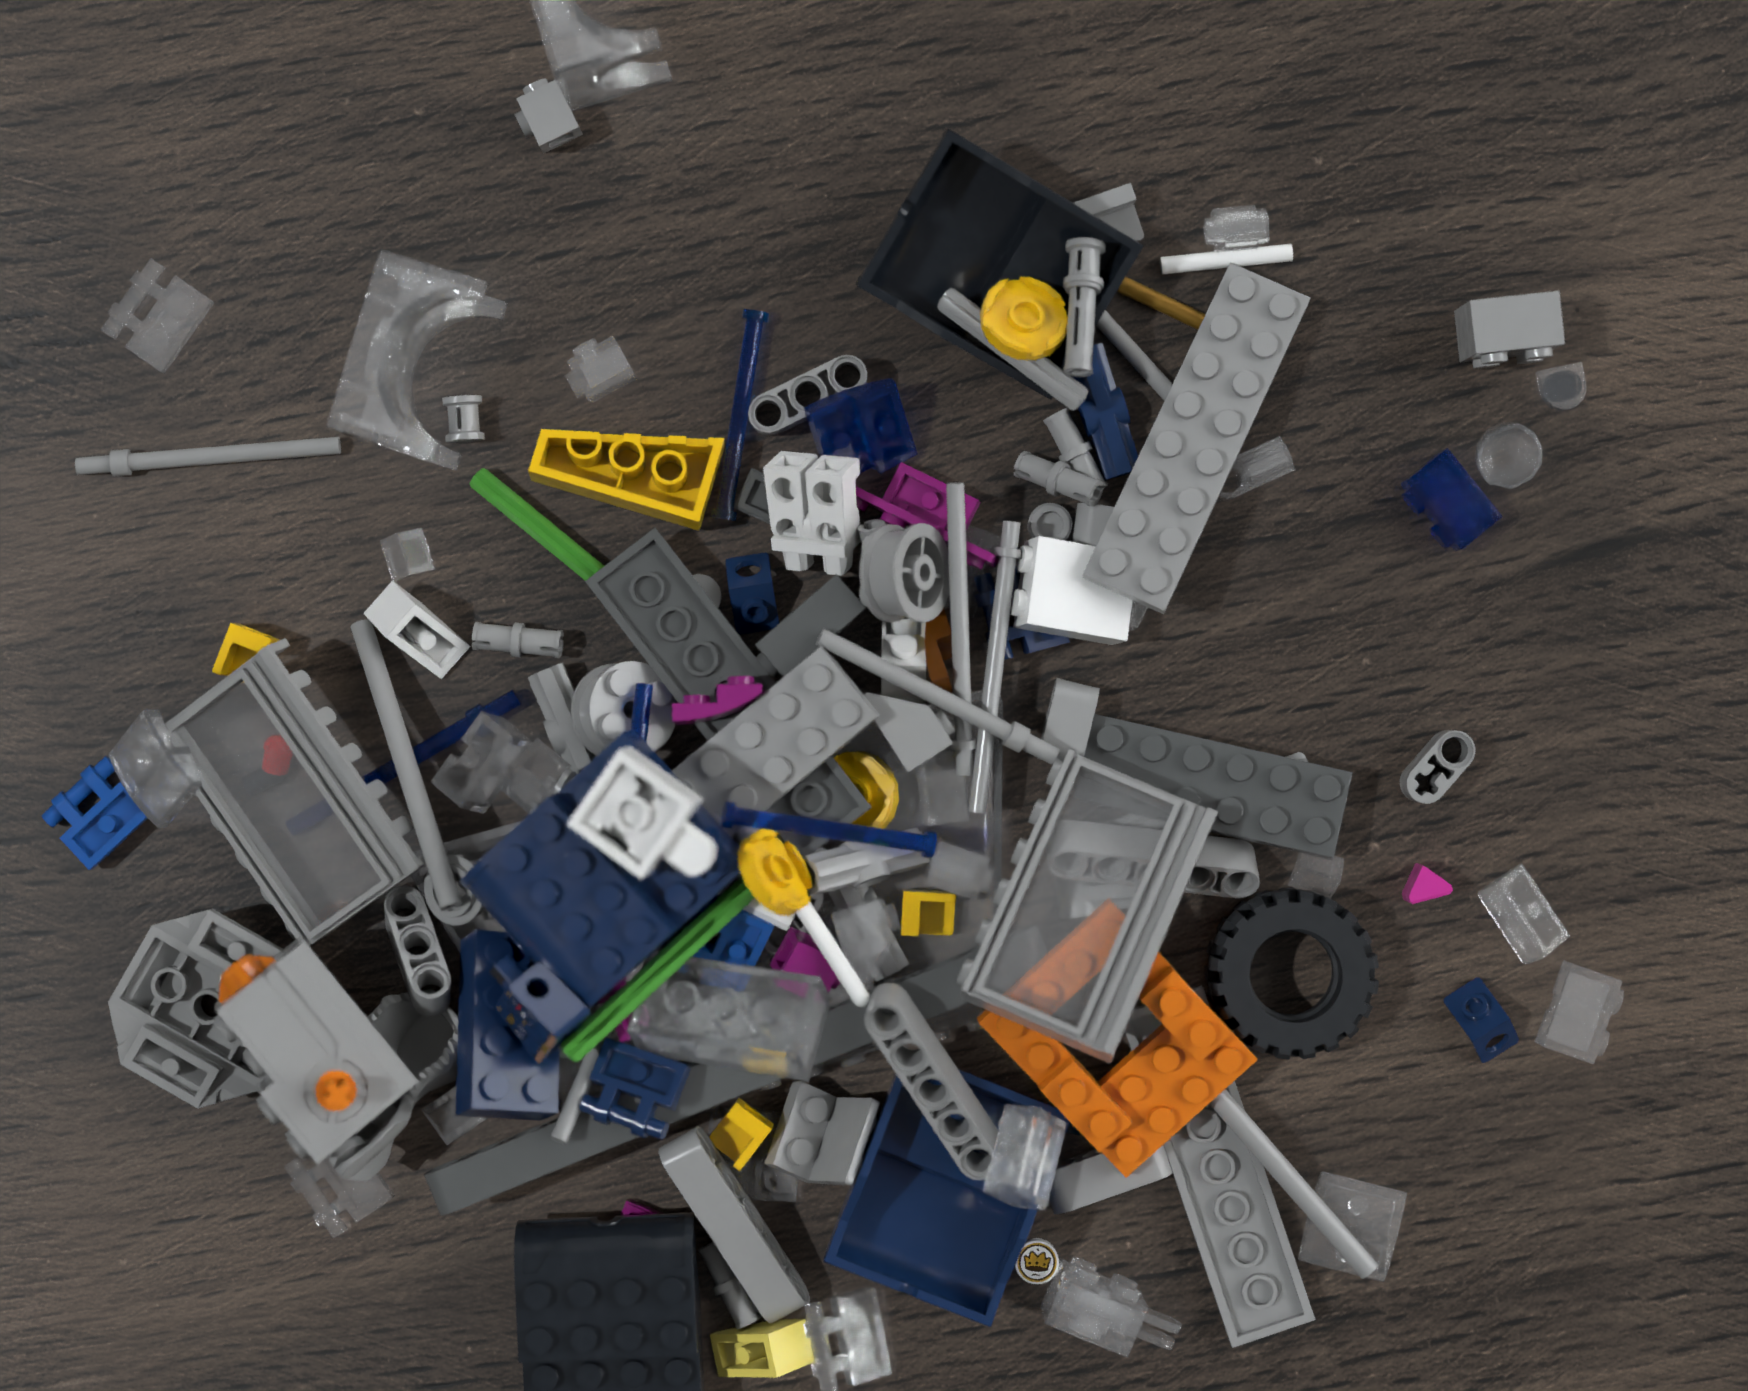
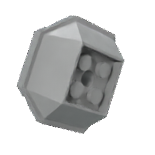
[108,909,283,1108]

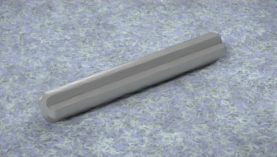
[938,288,1088,410]

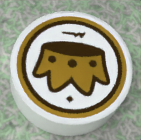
[1015,1238,1059,1284]

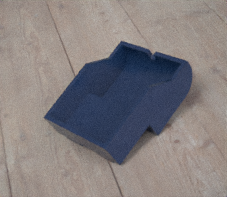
[460,729,741,1010]
[823,1070,1070,1327]

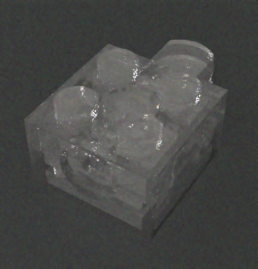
[1041,1257,1182,1358]

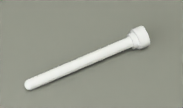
[735,815,870,1007]

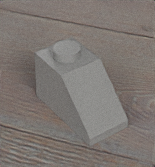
[864,692,955,772]

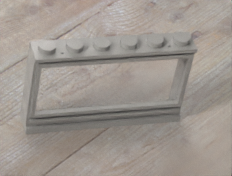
[153,638,426,946]
[957,749,1218,1064]

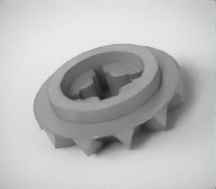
[424,854,483,926]

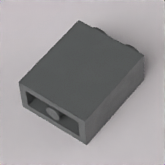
[755,574,866,678]

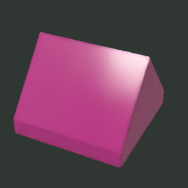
[1401,863,1453,904]

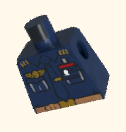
[489,954,591,1064]

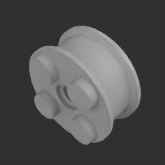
[859,523,950,622]
[571,661,676,756]

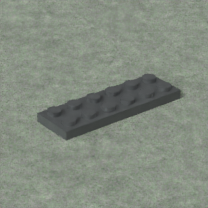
[1074,714,1353,860]

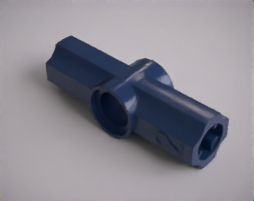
[1071,343,1138,481]

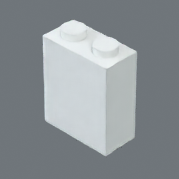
[1010,536,1132,645]

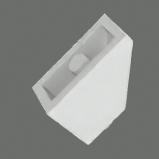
[363,580,470,679]

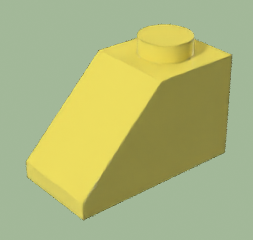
[710,1319,815,1378]

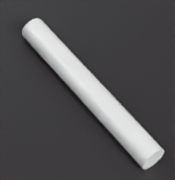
[1160,244,1293,275]

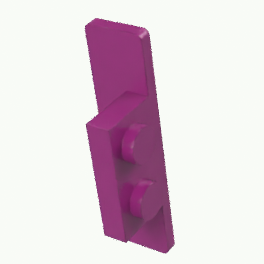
[856,462,998,570]

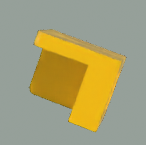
[212,623,280,682]
[901,888,956,936]
[709,1098,774,1171]

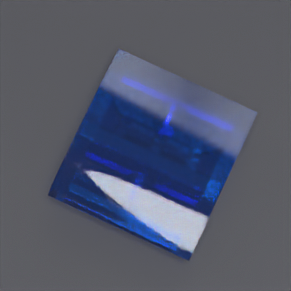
[803,378,918,474]

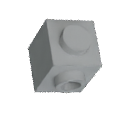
[515,79,583,153]

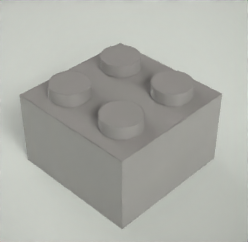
[1454,291,1565,369]

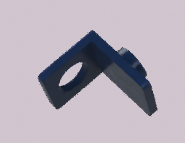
[725,552,779,635]
[1443,977,1519,1063]

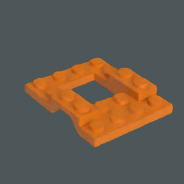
[977,898,1258,1178]

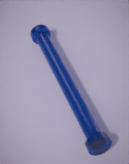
[710,309,769,521]
[721,801,937,858]

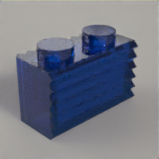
[1400,448,1503,551]

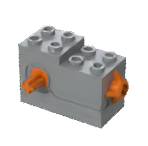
[214,936,418,1164]

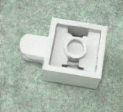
[567,746,717,879]

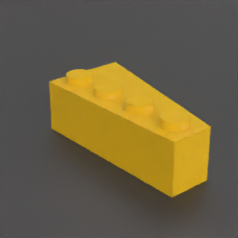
[528,429,725,531]

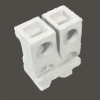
[763,451,861,576]

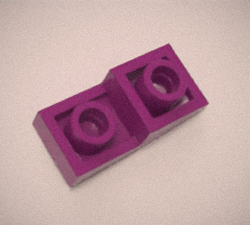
[672,676,765,725]

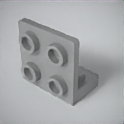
[764,1081,879,1186]

